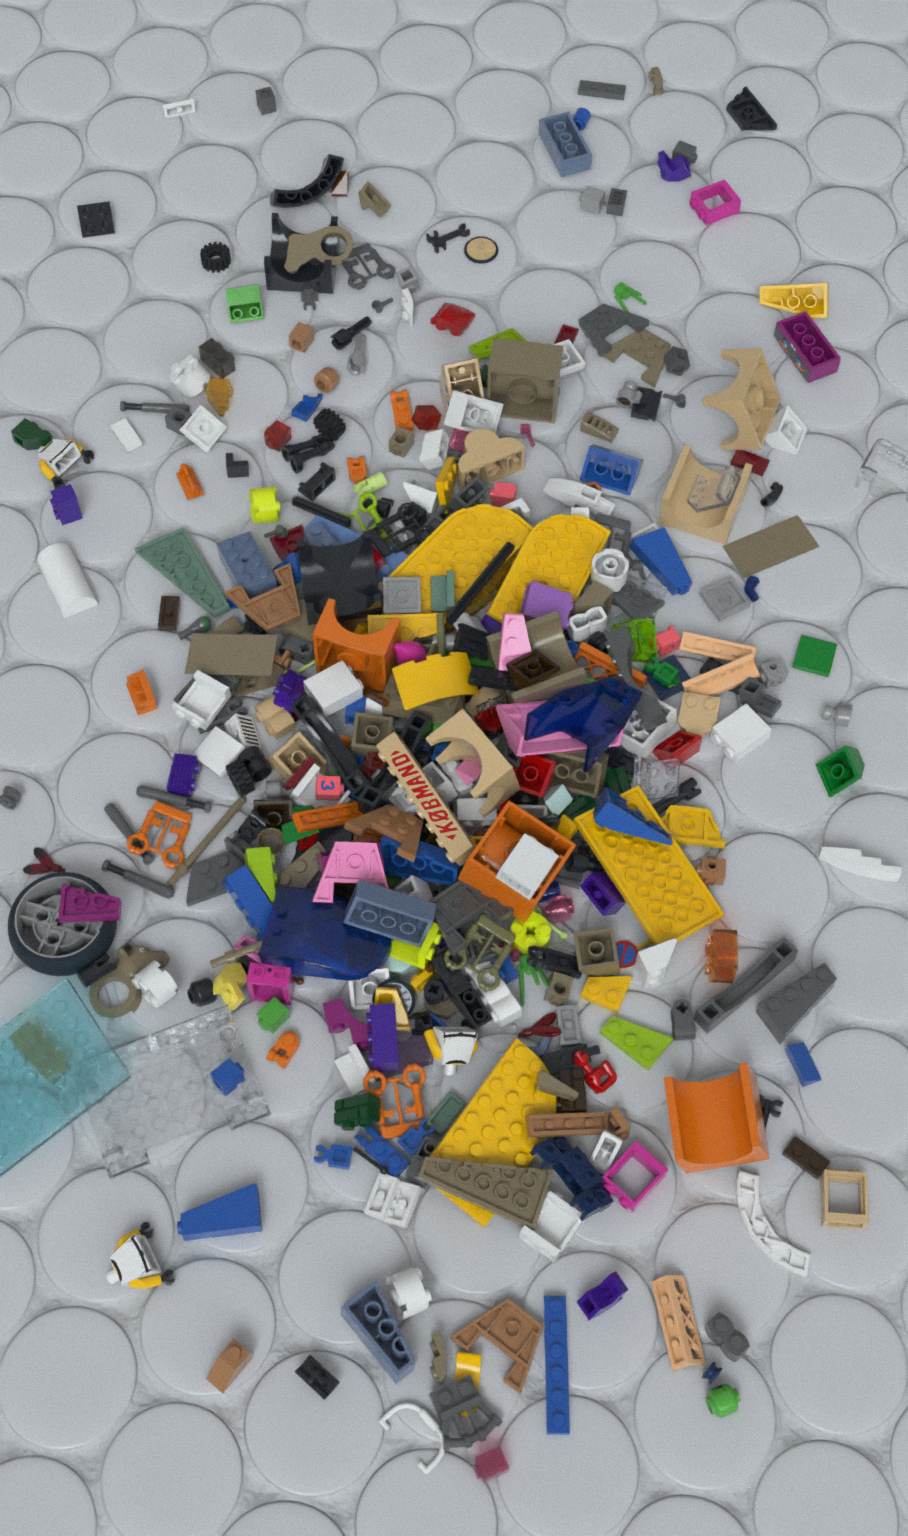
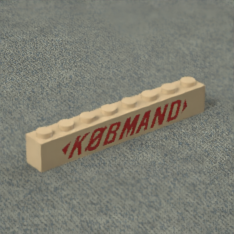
[376,732,476,866]

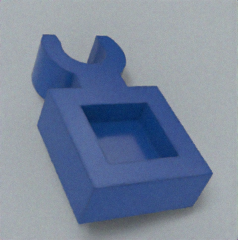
[397,1119,435,1157]
[314,1144,353,1170]

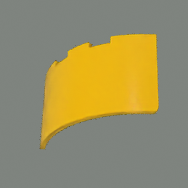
[392,652,479,710]

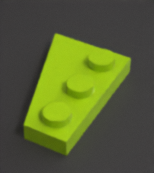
[468,328,528,359]
[599,1016,674,1071]

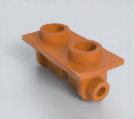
[176,463,204,500]

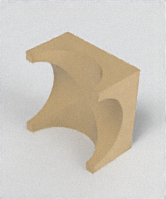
[702,348,781,450]
[425,709,520,818]

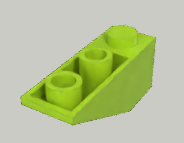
[244,847,279,909]

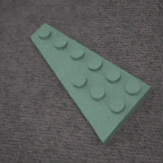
[135,527,231,618]

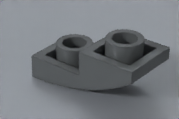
[454,939,498,965]

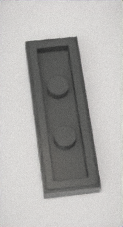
[578,80,626,101]

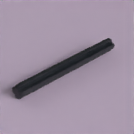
[445,542,515,625]

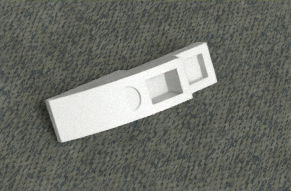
[542,478,616,516]

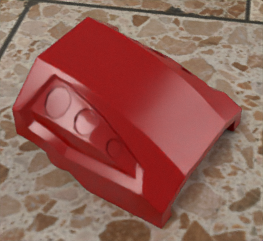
[431,303,475,336]

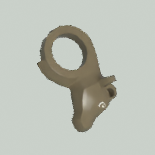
[284,226,354,274]
[89,943,170,1018]

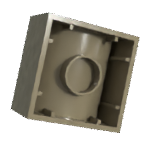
[487,338,563,424]
[486,611,587,704]

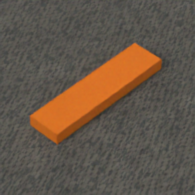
[292,801,364,833]

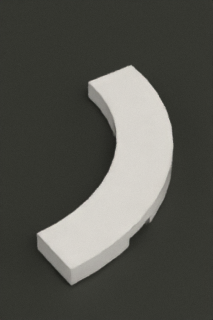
[736,1170,811,1277]

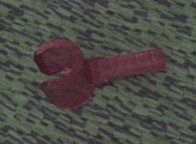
[520,424,535,447]

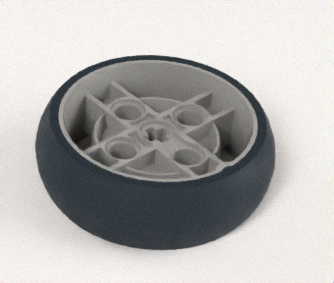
[7,872,117,976]

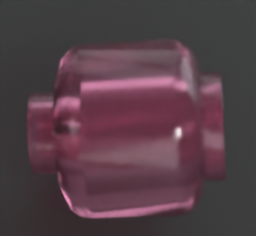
[545,895,575,923]

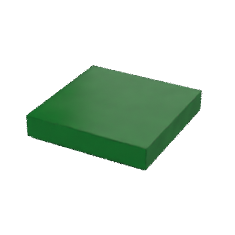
[792,635,838,677]

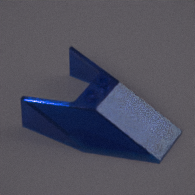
[524,677,643,773]

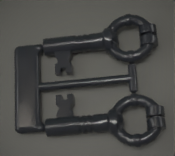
[370,503,435,558]

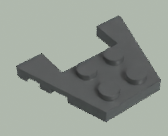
[578,303,649,357]
[429,880,514,956]

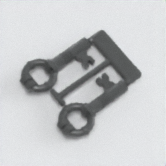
[339,243,395,290]
[594,513,633,571]

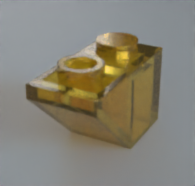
[206,377,233,417]

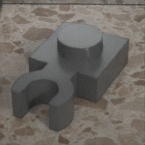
[301,289,318,310]

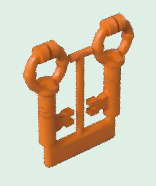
[127,801,192,870]
[362,1063,426,1139]

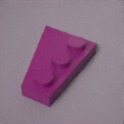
[58,884,122,923]

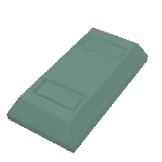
[426,1091,467,1135]

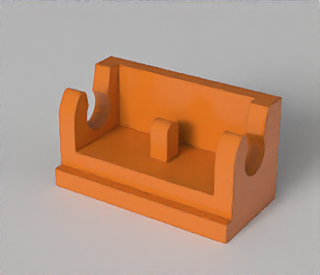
[126,669,158,715]

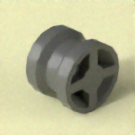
[0,786,22,810]

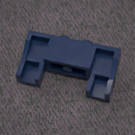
[530,1136,614,1221]

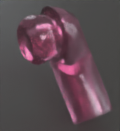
[498,941,522,962]

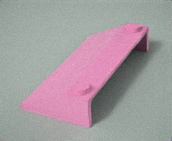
[496,696,625,757]

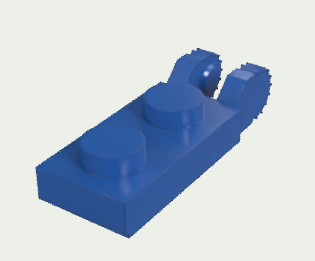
[354,1127,410,1177]

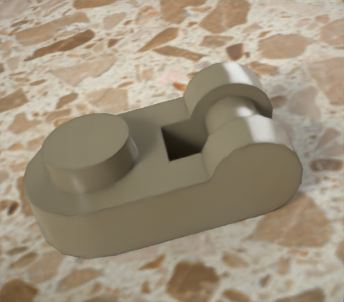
[649,67,663,95]

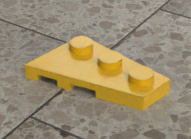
[435,457,458,514]

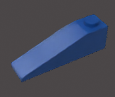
[593,787,673,846]

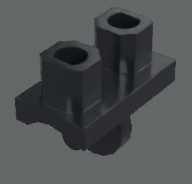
[295,1355,340,1401]

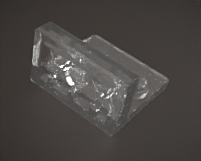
[633,756,680,800]

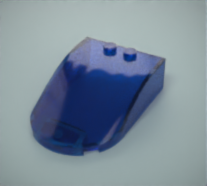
[259,885,392,981]

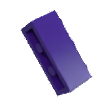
[366,1003,399,1071]

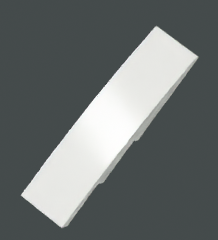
[819,846,902,882]

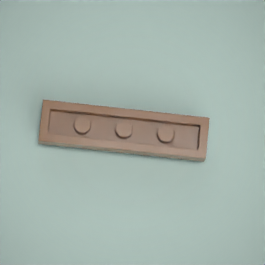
[525,1112,610,1138]

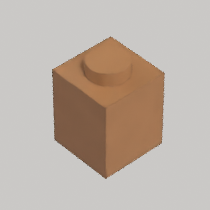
[289,322,314,353]

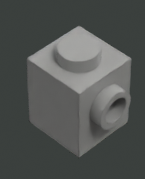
[579,186,605,214]
[396,265,420,294]

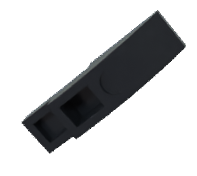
[430,953,493,1030]

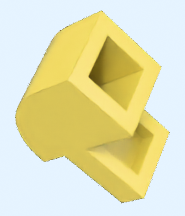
[213,963,247,1011]

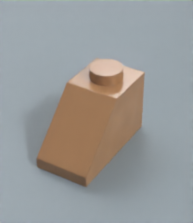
[206,1338,252,1393]

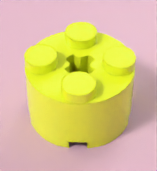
[249,486,280,524]
[510,911,551,957]

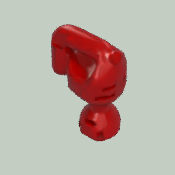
[573,1049,617,1094]

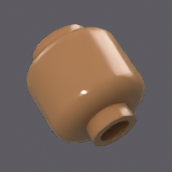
[314,367,339,393]

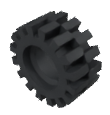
[200,242,231,273]
[313,408,346,441]
[225,759,255,797]

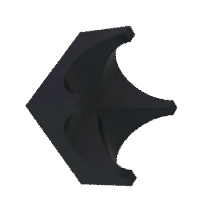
[264,213,340,294]
[296,530,382,625]

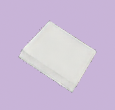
[179,405,228,453]

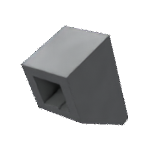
[406,1136,439,1189]

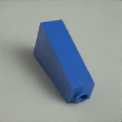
[629,527,693,596]
[177,1183,262,1241]

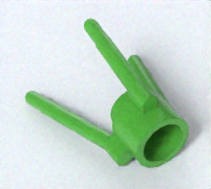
[614,282,647,312]
[517,954,548,1006]

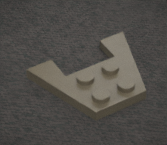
[602,329,671,388]

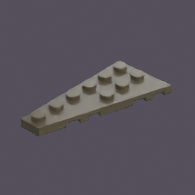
[416,1156,554,1230]

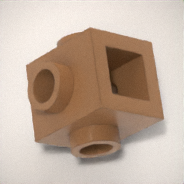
[696,856,726,886]

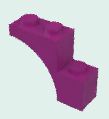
[322,999,372,1051]

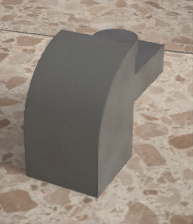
[739,677,782,719]

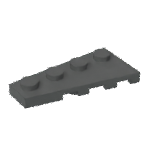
[588,573,665,625]

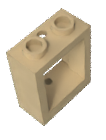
[821,1168,869,1230]

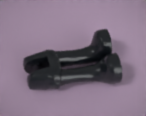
[281,433,335,474]

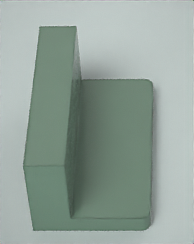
[431,571,455,612]

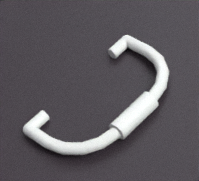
[379,1402,445,1474]

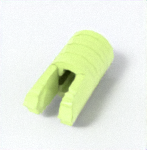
[353,472,387,496]

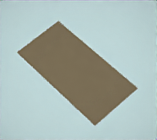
[722,515,820,578]
[184,633,278,676]

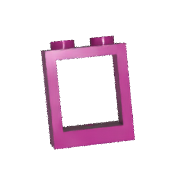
[689,179,741,225]
[246,962,294,1005]
[601,1141,668,1212]

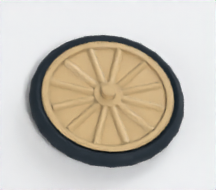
[464,236,498,264]

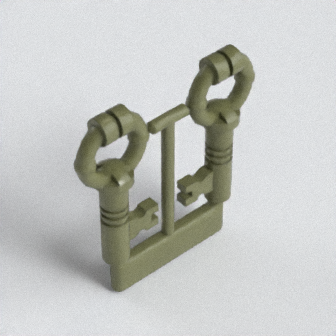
[444,914,516,992]

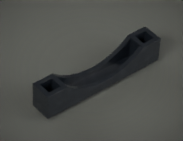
[290,694,372,797]
[357,711,431,814]

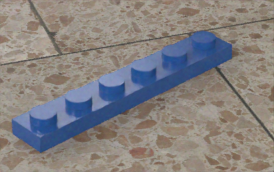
[544,1296,570,1435]

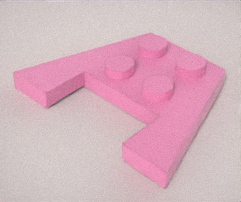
[312,841,389,903]

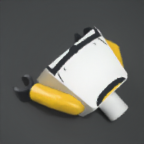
[38,439,94,489]
[417,1018,478,1076]
[106,1222,175,1289]

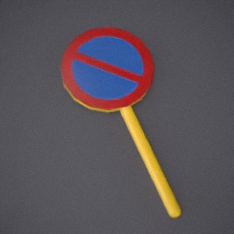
[616,940,652,969]

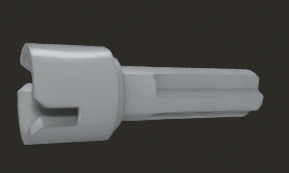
[347,333,366,375]

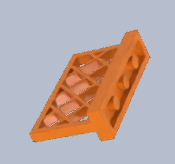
[573,641,647,712]

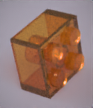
[705,929,738,984]

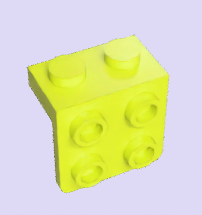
[388,922,442,969]

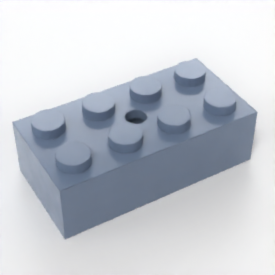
[539,112,592,177]
[216,531,278,599]
[344,879,436,948]

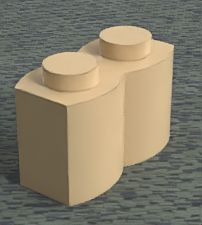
[254,695,295,740]

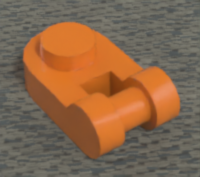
[346,456,367,484]
[266,1031,300,1069]

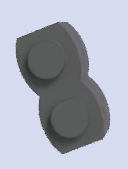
[704,1312,750,1362]

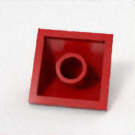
[652,730,702,772]
[513,755,556,798]

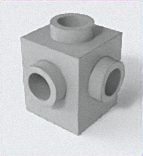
[758,657,789,689]

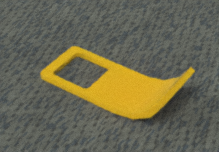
[454,1352,482,1417]

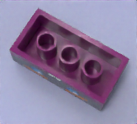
[774,311,841,383]

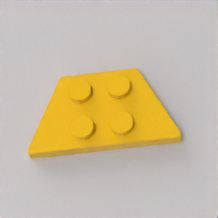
[661,805,725,849]

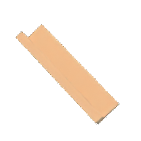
[679,631,757,662]
[682,654,760,697]
[651,1275,706,1370]

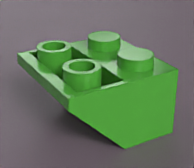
[225,284,264,323]

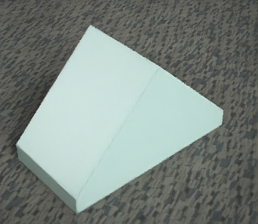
[544,784,573,815]

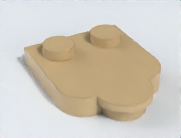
[678,692,721,737]

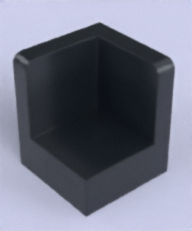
[226,453,249,478]

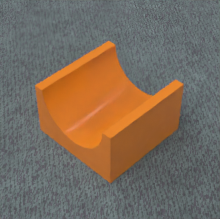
[312,598,401,693]
[457,801,576,923]
[664,1063,770,1174]

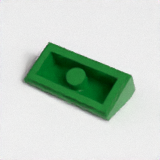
[281,821,324,845]

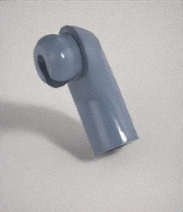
[528,1036,551,1058]

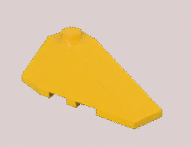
[760,282,829,318]

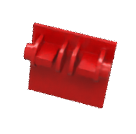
[475,703,506,732]

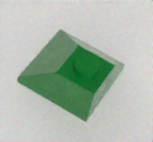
[816,745,865,797]

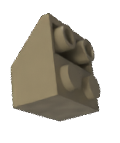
[571,580,613,616]

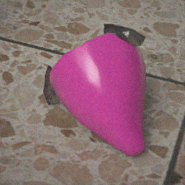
[393,637,426,665]

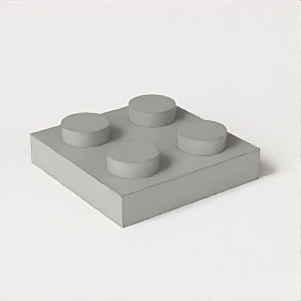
[700,576,751,621]
[383,577,421,615]

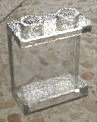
[687,466,741,513]

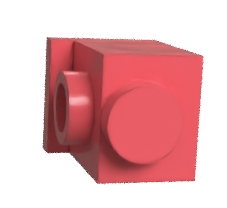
[650,625,681,657]

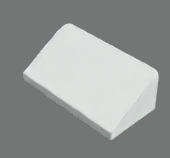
[163,99,196,119]

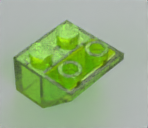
[612,618,658,663]

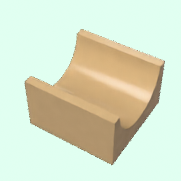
[658,444,753,545]

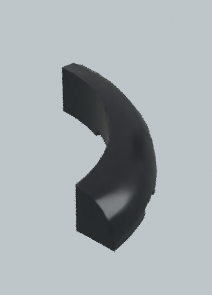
[270,154,344,208]

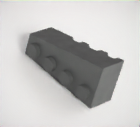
[756,963,837,1044]

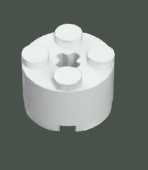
[170,355,210,397]
[591,548,629,592]
[131,960,179,1008]
[386,1267,432,1320]

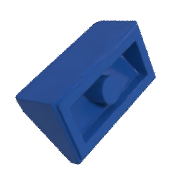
[785,1042,822,1087]

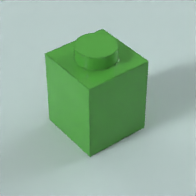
[257,997,290,1034]

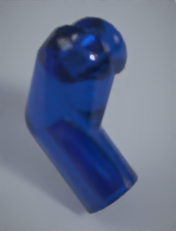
[744,576,760,602]

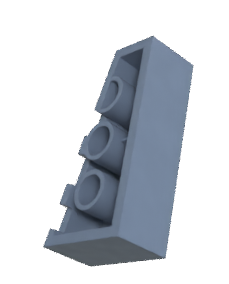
[341,1279,416,1384]

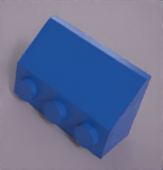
[580,444,643,496]

